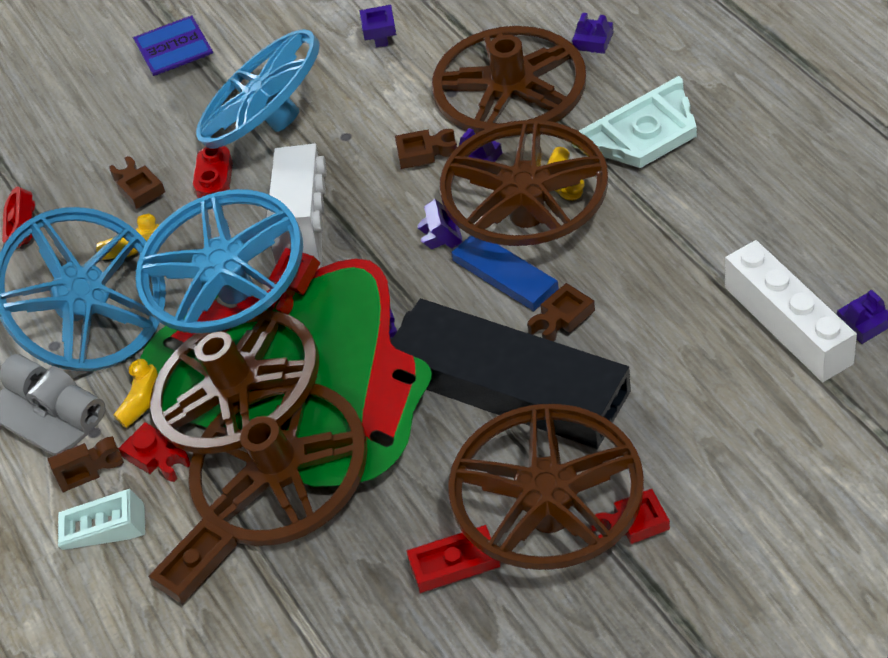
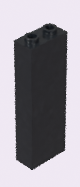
[390,298,631,450]

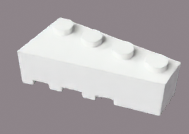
[267,143,327,269]

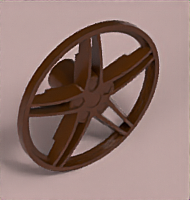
[432,26,586,136]
[440,120,608,246]
[150,311,319,454]
[189,383,367,546]
[448,404,644,570]

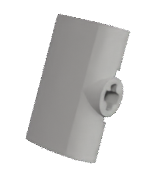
[0,354,105,456]

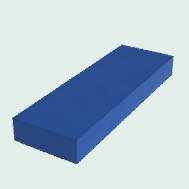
[451,236,559,311]

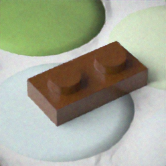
[148,518,237,604]

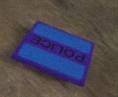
[133,15,213,76]

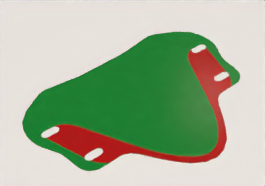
[140,258,432,487]

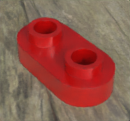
[193,146,233,198]
[2,186,35,248]

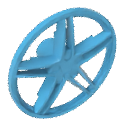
[196,29,320,148]
[136,189,303,333]
[0,207,166,371]

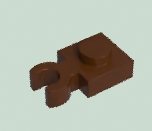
[395,129,457,169]
[109,156,165,209]
[527,283,595,342]
[47,436,124,492]

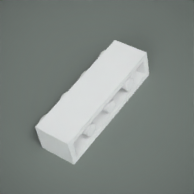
[725,240,857,383]

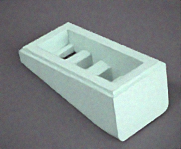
[58,489,145,550]

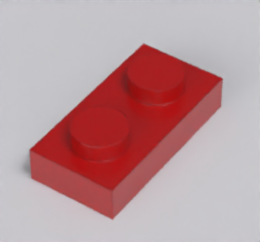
[406,525,501,593]

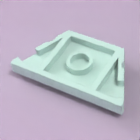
[572,76,697,168]

